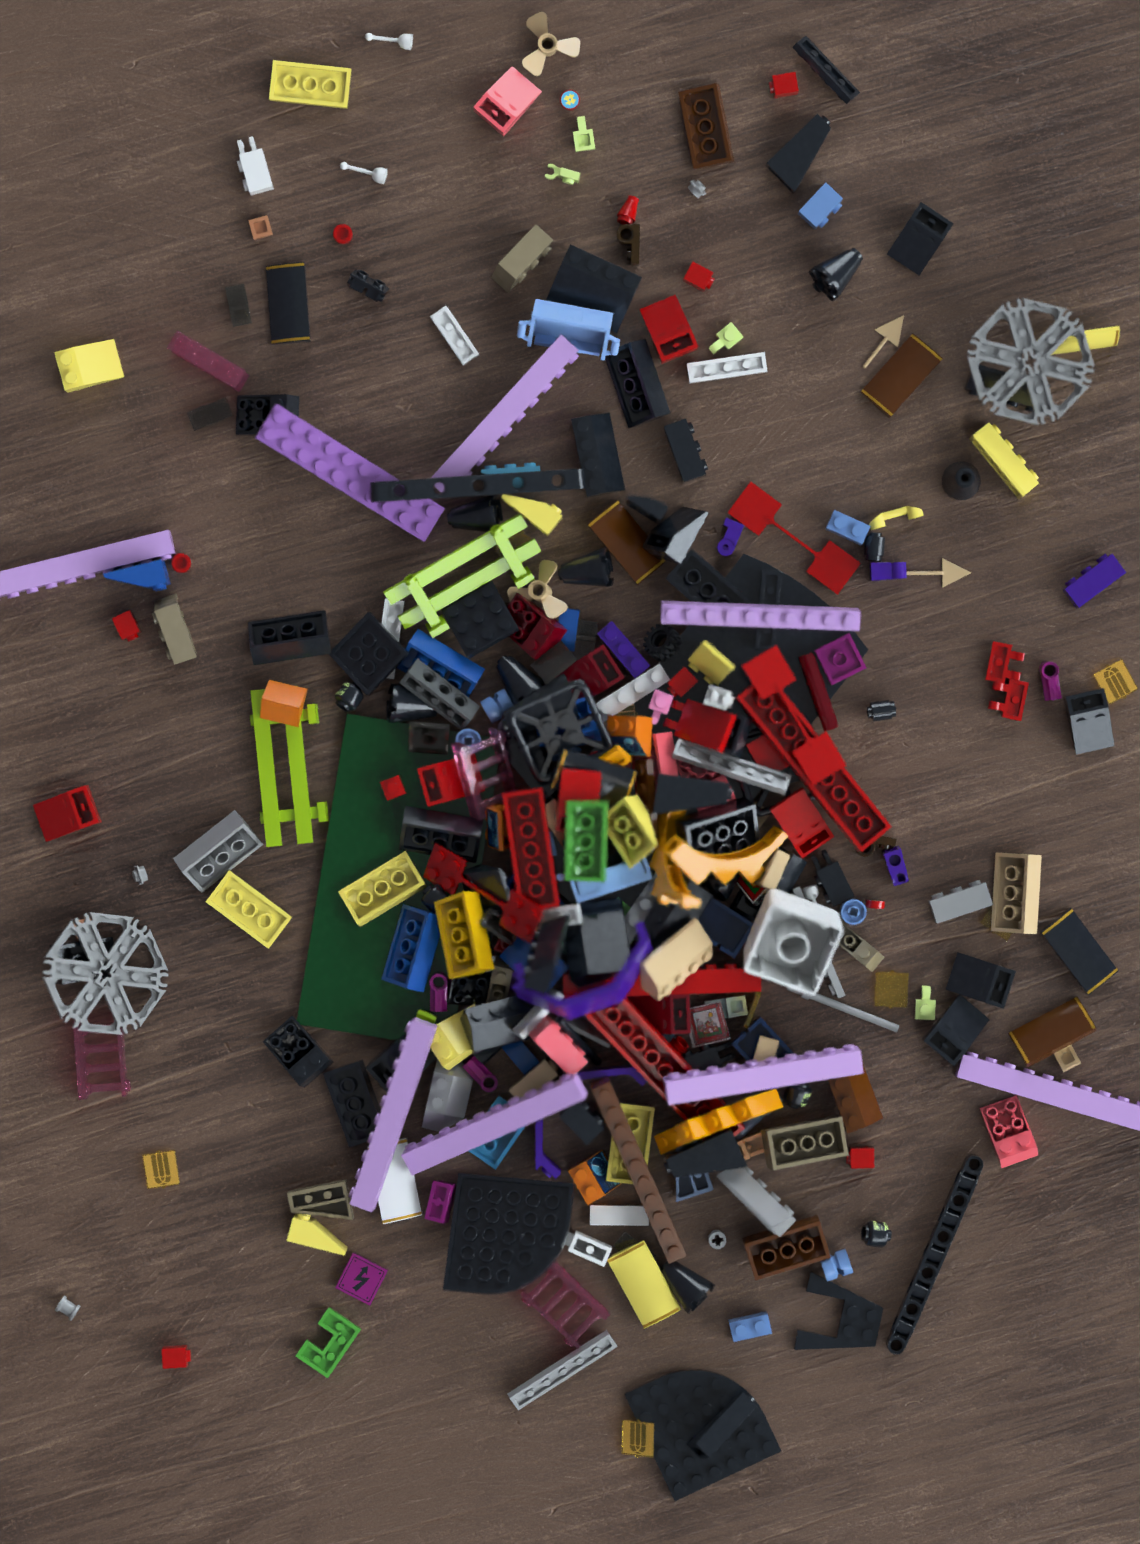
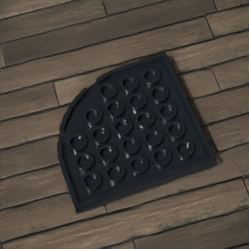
[443,1173,575,1295]
[624,1369,781,1501]

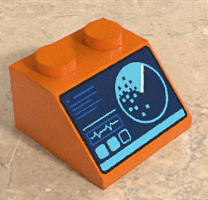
[607,715,653,757]
[484,804,510,851]
[568,1150,622,1205]

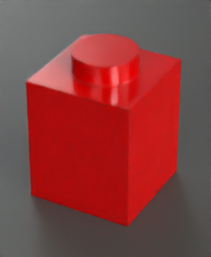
[768,72,799,98]
[683,262,715,292]
[112,610,142,642]
[667,667,698,698]
[380,775,406,801]
[846,1147,875,1169]
[161,1345,191,1369]

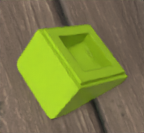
[416,1009,437,1024]

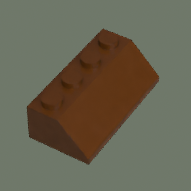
[827,1044,883,1133]
[742,1215,831,1281]

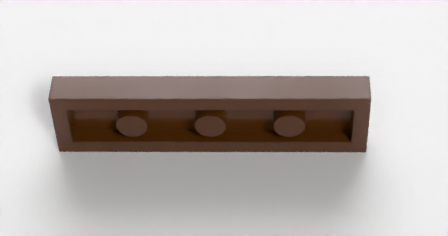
[635,759,659,838]

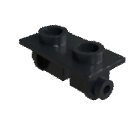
[347,269,390,302]

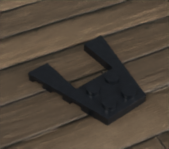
[794,1272,883,1350]

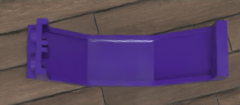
[512,921,654,1020]
[536,1065,648,1179]

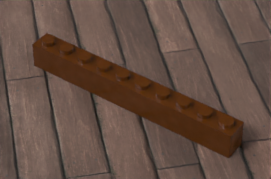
[590,1076,687,1264]

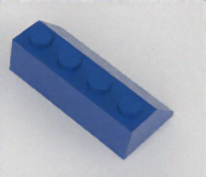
[396,629,485,697]
[381,904,440,992]

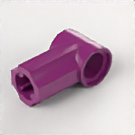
[1039,661,1062,701]
[429,972,448,1012]
[462,1055,498,1092]

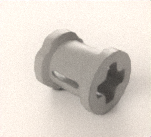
[708,1230,726,1249]
[55,1295,81,1321]

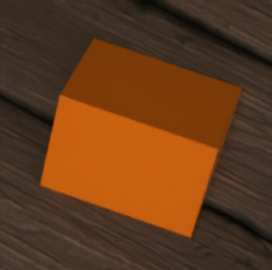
[260,680,307,727]

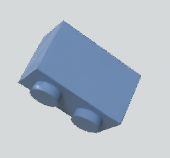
[798,183,843,230]
[825,510,870,545]
[729,1311,772,1342]

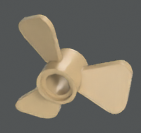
[522,12,580,76]
[507,560,568,619]

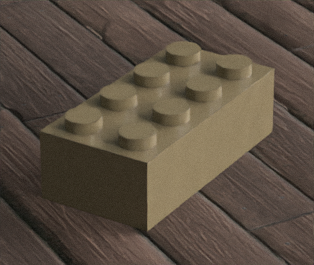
[761,1115,848,1170]

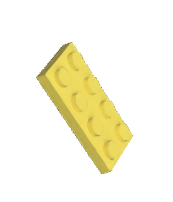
[269,60,352,109]
[206,870,292,949]

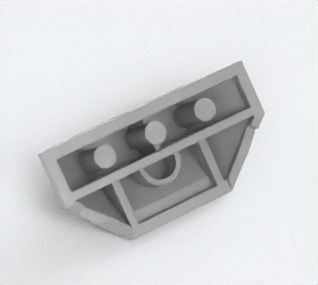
[422,1059,473,1132]

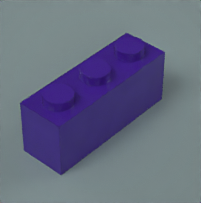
[1063,553,1126,609]
[597,621,650,679]

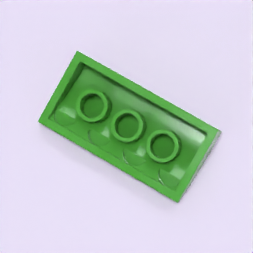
[565,800,608,882]

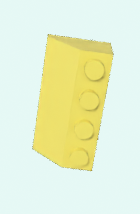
[969,423,1039,499]

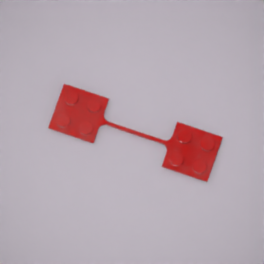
[727,482,861,595]
[742,646,846,786]
[423,843,544,944]

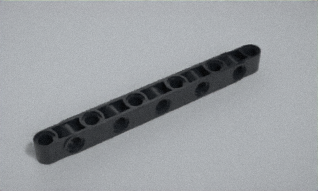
[370,468,586,502]
[886,1154,983,1355]

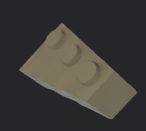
[491,225,553,293]
[152,593,197,665]
[287,1179,354,1220]

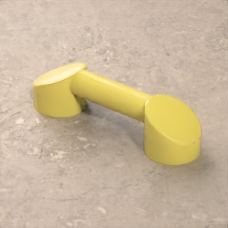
[869,506,924,530]

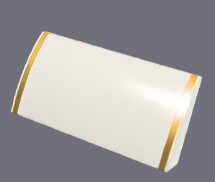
[367,1138,422,1224]

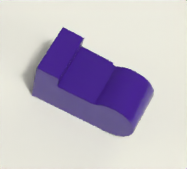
[717,518,744,556]
[869,562,907,581]
[882,846,909,886]

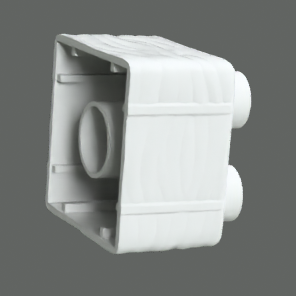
[743,889,843,995]

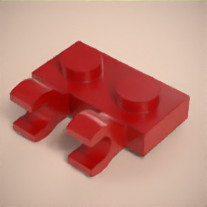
[985,641,1025,683]
[988,679,1029,721]

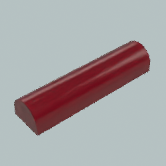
[798,652,839,732]

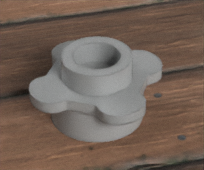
[688,180,707,198]
[132,865,148,885]

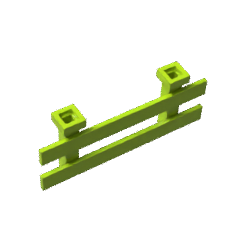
[383,513,541,638]
[250,689,329,847]

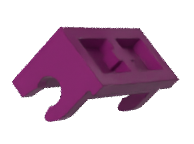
[425,1180,457,1223]

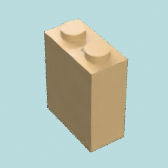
[509,1057,558,1098]

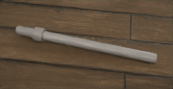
[787,987,899,1032]

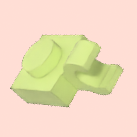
[573,116,595,152]
[545,164,580,185]
[709,322,743,354]
[915,985,936,1020]

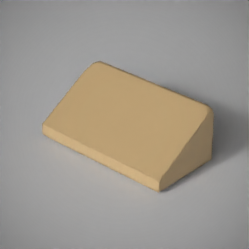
[755,849,790,890]

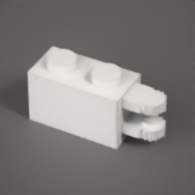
[237,136,274,195]
[703,685,735,711]
[565,1230,612,1267]

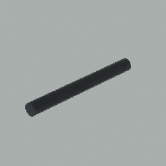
[556,1017,602,1065]

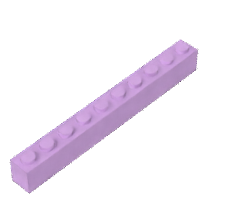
[431,334,579,492]
[0,530,176,599]
[660,601,861,631]
[349,1017,438,1212]
[663,1044,863,1105]
[955,1051,1140,1131]
[401,1072,588,1175]

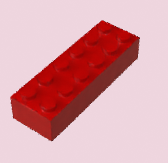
[502,788,561,909]

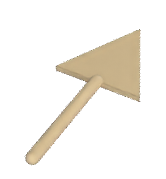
[863,315,904,368]
[907,558,971,588]

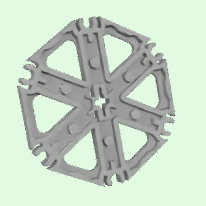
[967,298,1095,426]
[42,912,168,1035]

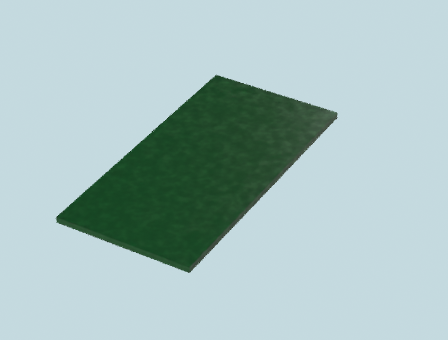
[297,714,502,1040]

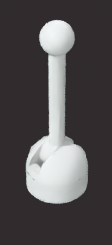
[365,33,413,50]
[340,162,387,184]
[802,884,819,903]

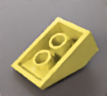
[54,339,124,393]
[501,494,562,537]
[688,641,735,686]
[608,795,658,869]
[430,1004,476,1070]
[287,1214,348,1256]

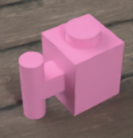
[648,689,674,725]

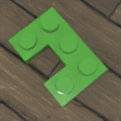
[296,1307,361,1378]

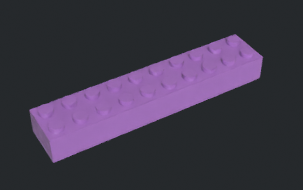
[254,404,445,542]

